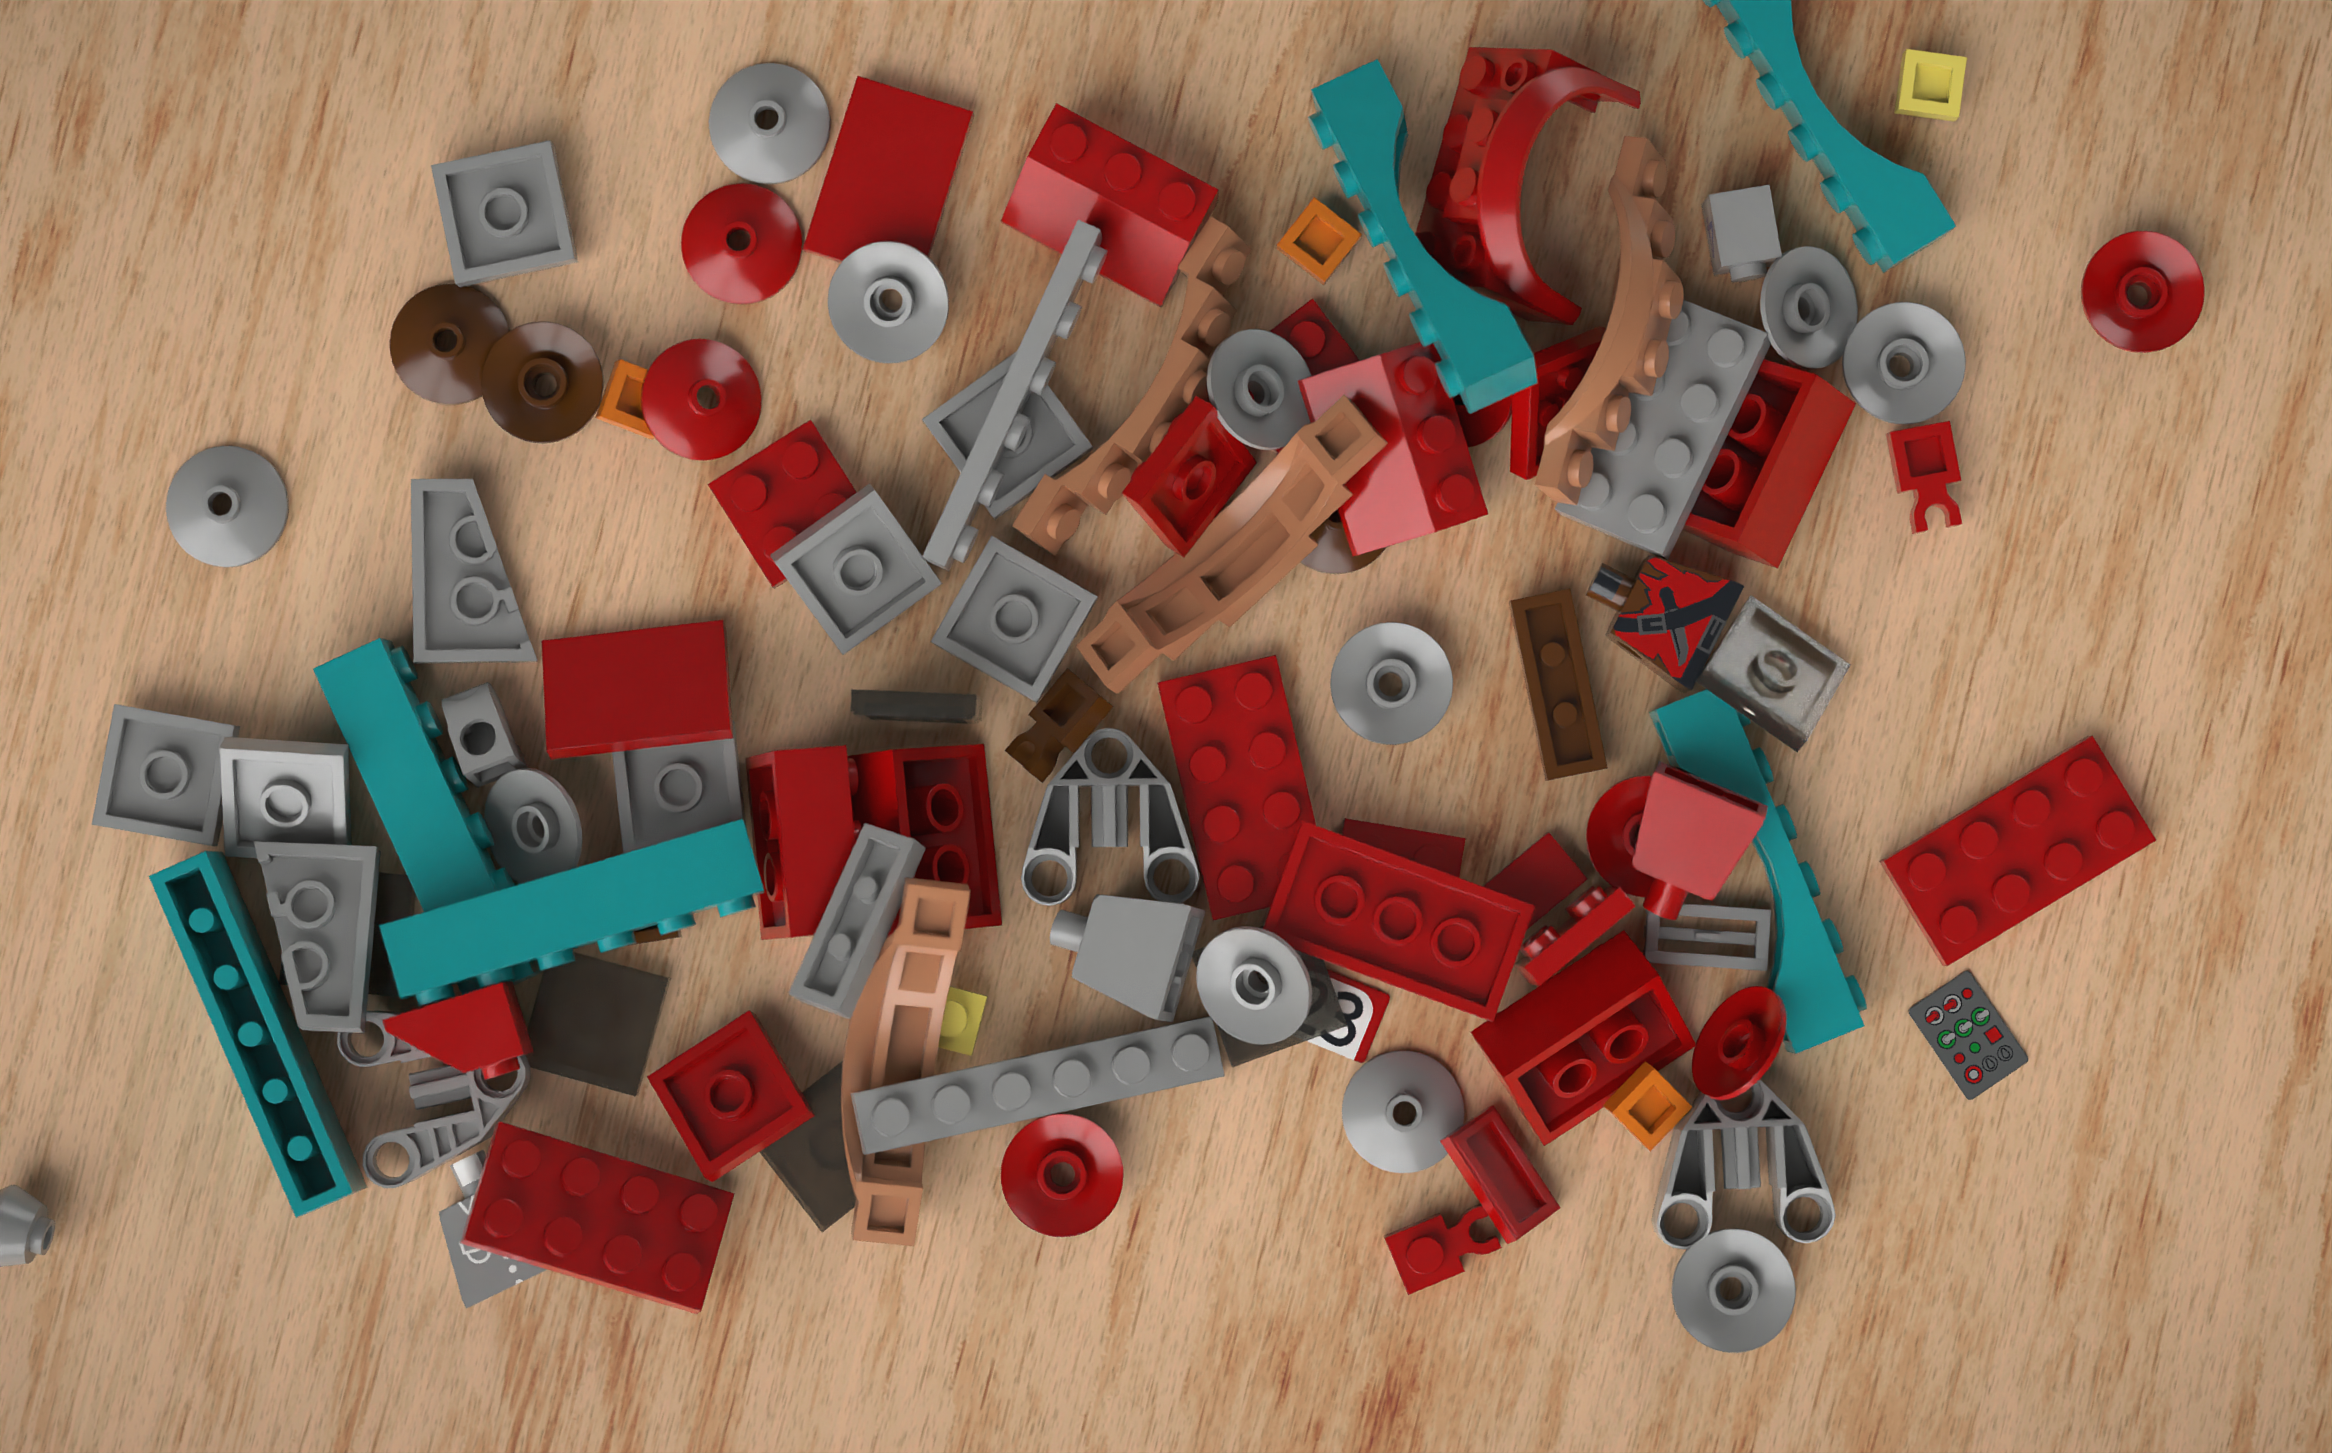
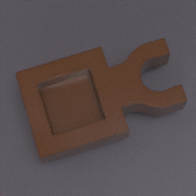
[1004,668,1113,783]

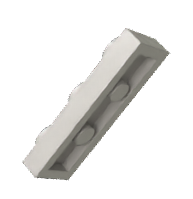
[788,823,926,1019]

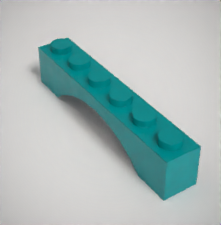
[1703,0,1956,274]
[1308,59,1538,414]
[1649,682,1867,1054]

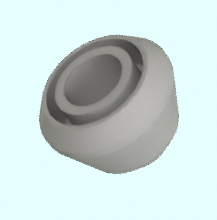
[0,1185,55,1267]

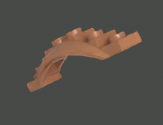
[1535,136,1684,505]
[1012,216,1252,556]
[1076,395,1388,694]
[841,877,970,1246]

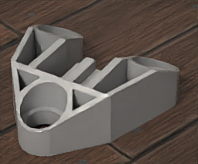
[1021,728,1199,906]
[337,1011,530,1188]
[1652,1079,1836,1249]

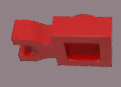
[1886,421,1962,534]
[1384,1204,1502,1295]

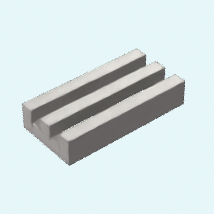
[1643,904,1771,971]

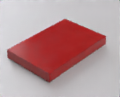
[803,76,974,263]
[541,620,733,760]

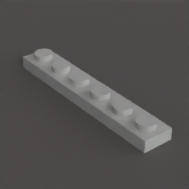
[922,220,1108,571]
[851,1016,1225,1155]

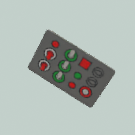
[1909,971,2028,1100]

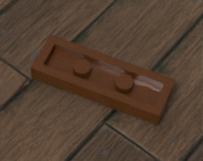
[1509,588,1608,781]

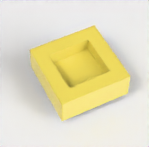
[1894,49,1967,122]
[938,986,988,1056]

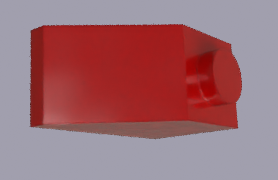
[382,981,534,1080]

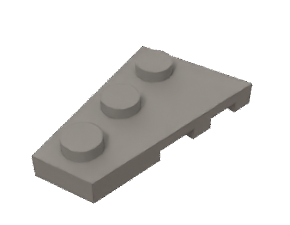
[411,479,537,664]
[253,841,381,1033]

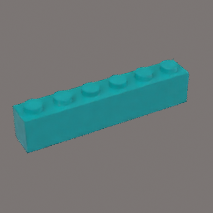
[313,638,543,995]
[379,819,765,1007]
[149,851,368,1218]

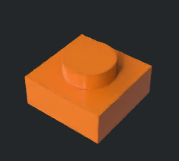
[1276,197,1362,285]
[595,359,655,440]
[1603,1061,1693,1152]

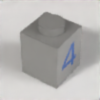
[1701,184,1782,282]

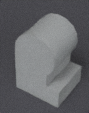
[442,682,528,788]

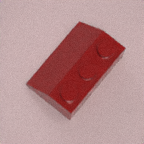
[1001,103,1219,308]
[1297,342,1488,556]
[1682,359,1856,569]
[847,744,1002,937]
[745,745,862,940]
[1470,930,1697,1146]

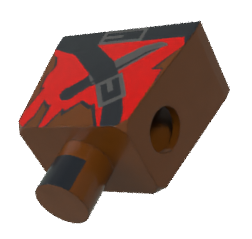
[1586,556,1744,693]

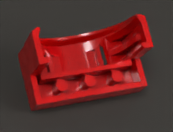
[1415,47,1641,325]

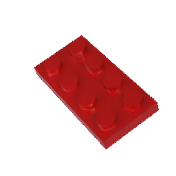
[1157,655,1316,921]
[1879,735,2156,966]
[1263,821,1535,1022]
[460,1121,735,1314]

